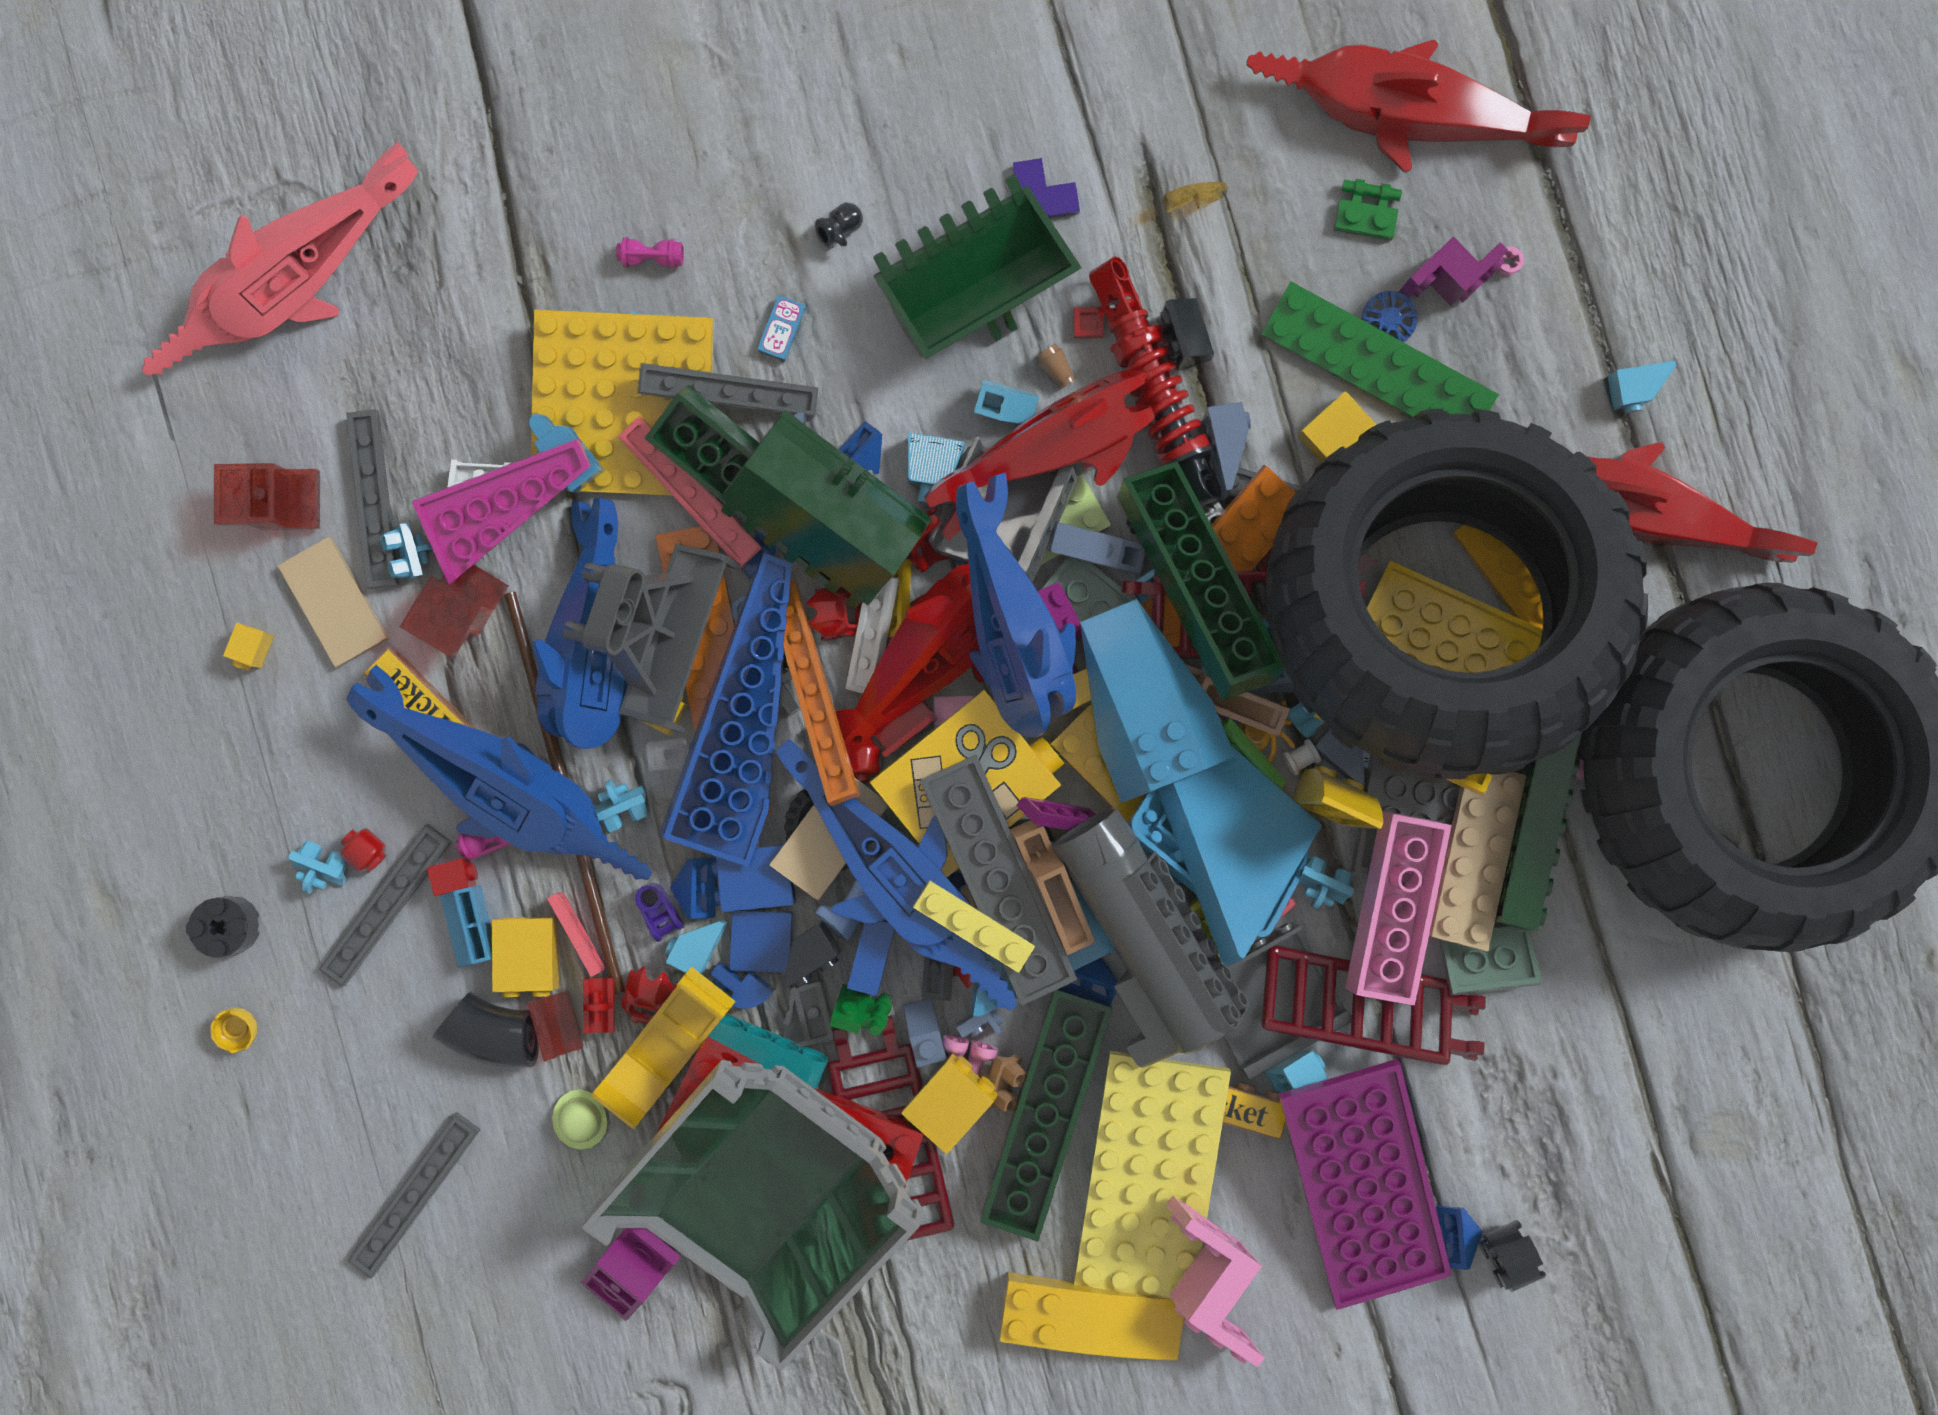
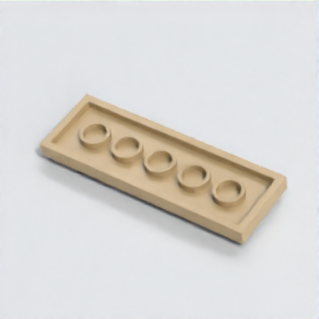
[1429,772,1526,951]

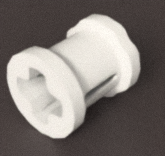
[1282,739,1321,776]

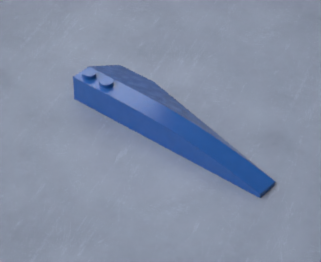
[658,553,792,867]

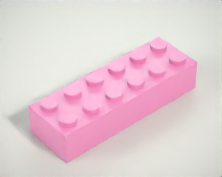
[1345,811,1452,1006]

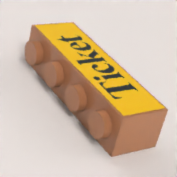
[363,648,476,729]
[1223,1081,1286,1140]

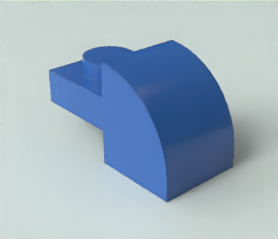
[710,962,775,1008]

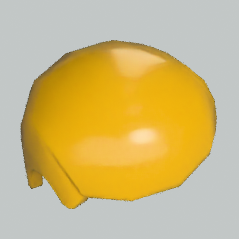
[210,1007,258,1054]

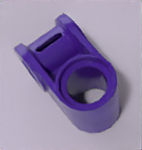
[635,883,684,942]

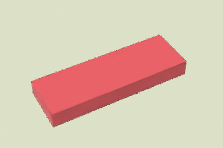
[547,892,606,977]

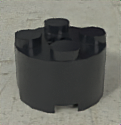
[186,896,260,958]
[1478,1220,1546,1292]

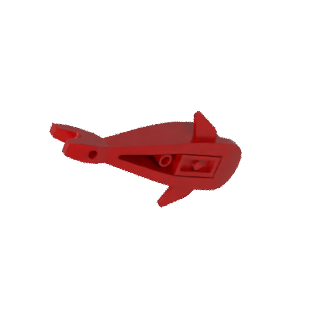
[924,370,1155,542]
[1587,442,1818,563]
[806,564,984,757]

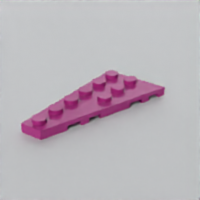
[412,438,591,584]

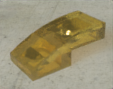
[1162,182,1228,213]

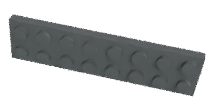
[919,755,1077,1006]

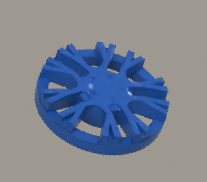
[1361,291,1418,342]

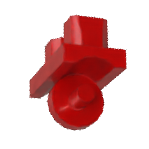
[583,977,615,1033]

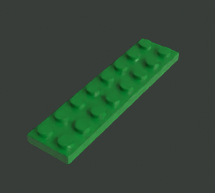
[1261,281,1499,417]

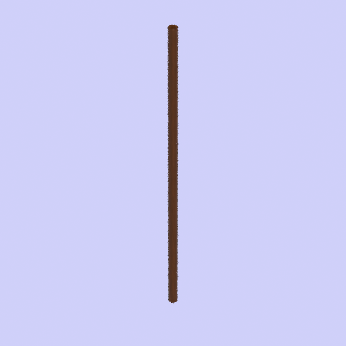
[504,592,625,994]

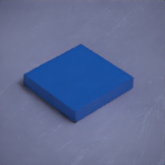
[729,910,793,973]

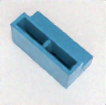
[440,885,492,968]

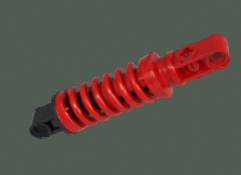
[1089,256,1221,507]

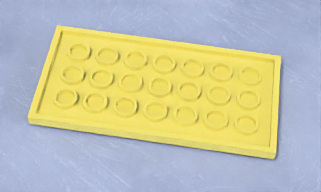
[1074,1051,1231,1301]

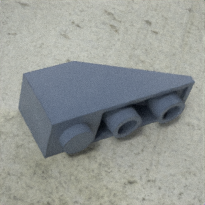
[1048,522,1145,574]

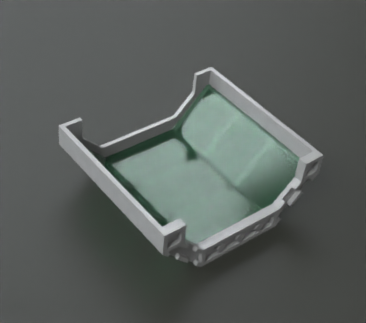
[581,1060,923,1371]

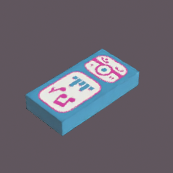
[757,295,806,362]

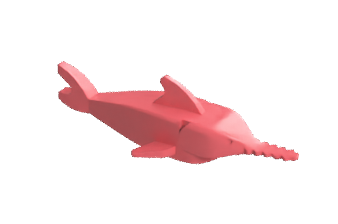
[142,141,418,376]

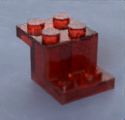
[214,463,320,530]
[399,564,509,658]

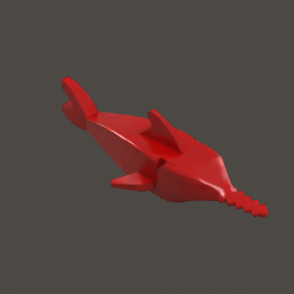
[1246,40,1591,173]

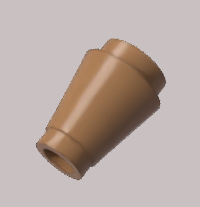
[1035,343,1075,389]

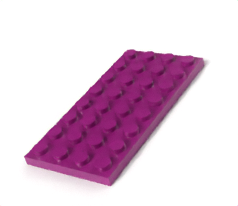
[1278,1059,1452,1310]

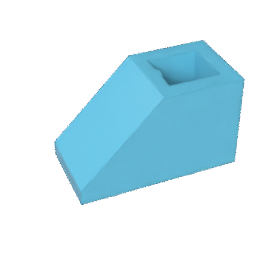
[974,379,1039,424]

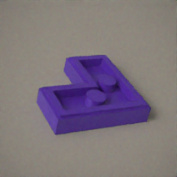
[1013,158,1080,218]

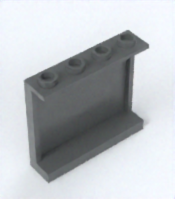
[928,437,1078,583]
[1224,922,1351,1080]

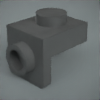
[778,668,801,716]

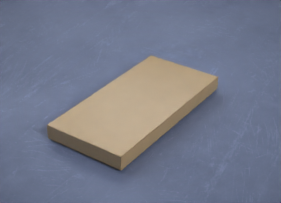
[278,536,389,668]
[770,777,888,901]

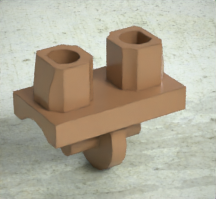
[979,1054,1028,1112]

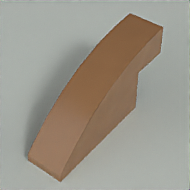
[1182,660,1290,736]
[1010,820,1095,956]

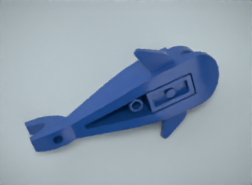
[956,473,1076,737]
[533,498,628,749]

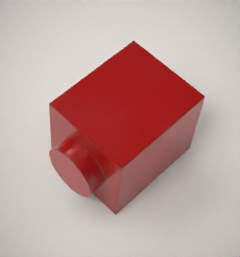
[427,858,478,896]

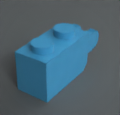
[528,414,605,492]

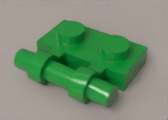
[1334,179,1402,241]
[829,984,892,1036]

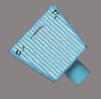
[908,432,965,505]

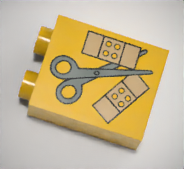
[870,690,1064,877]

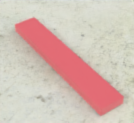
[618,416,763,568]

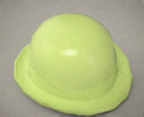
[552,1089,608,1150]

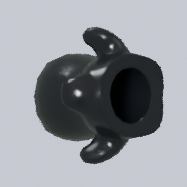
[815,202,863,248]

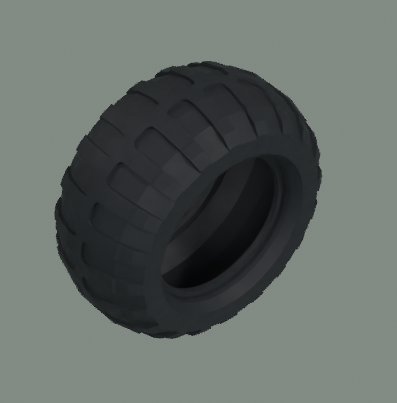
[1264,408,1648,779]
[1579,582,1938,952]

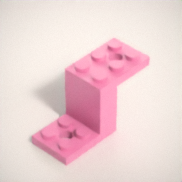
[1166,1196,1265,1367]

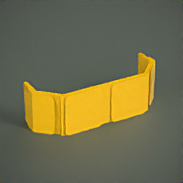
[591,966,735,1130]

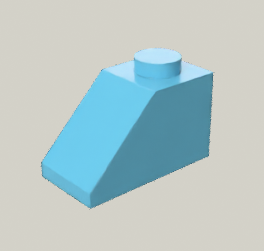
[1607,360,1676,413]
[665,920,728,975]

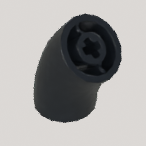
[433,991,539,1068]

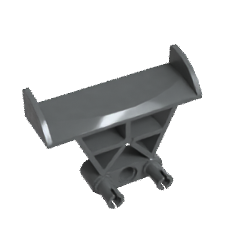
[562,544,740,734]

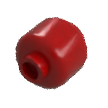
[849,740,881,783]
[340,828,387,873]

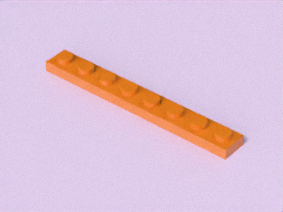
[783,579,860,806]

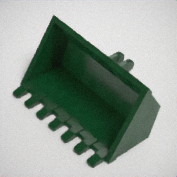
[873,175,1082,360]
[720,410,931,608]

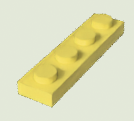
[913,880,1035,973]

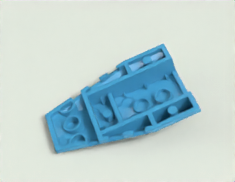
[1080,599,1235,803]

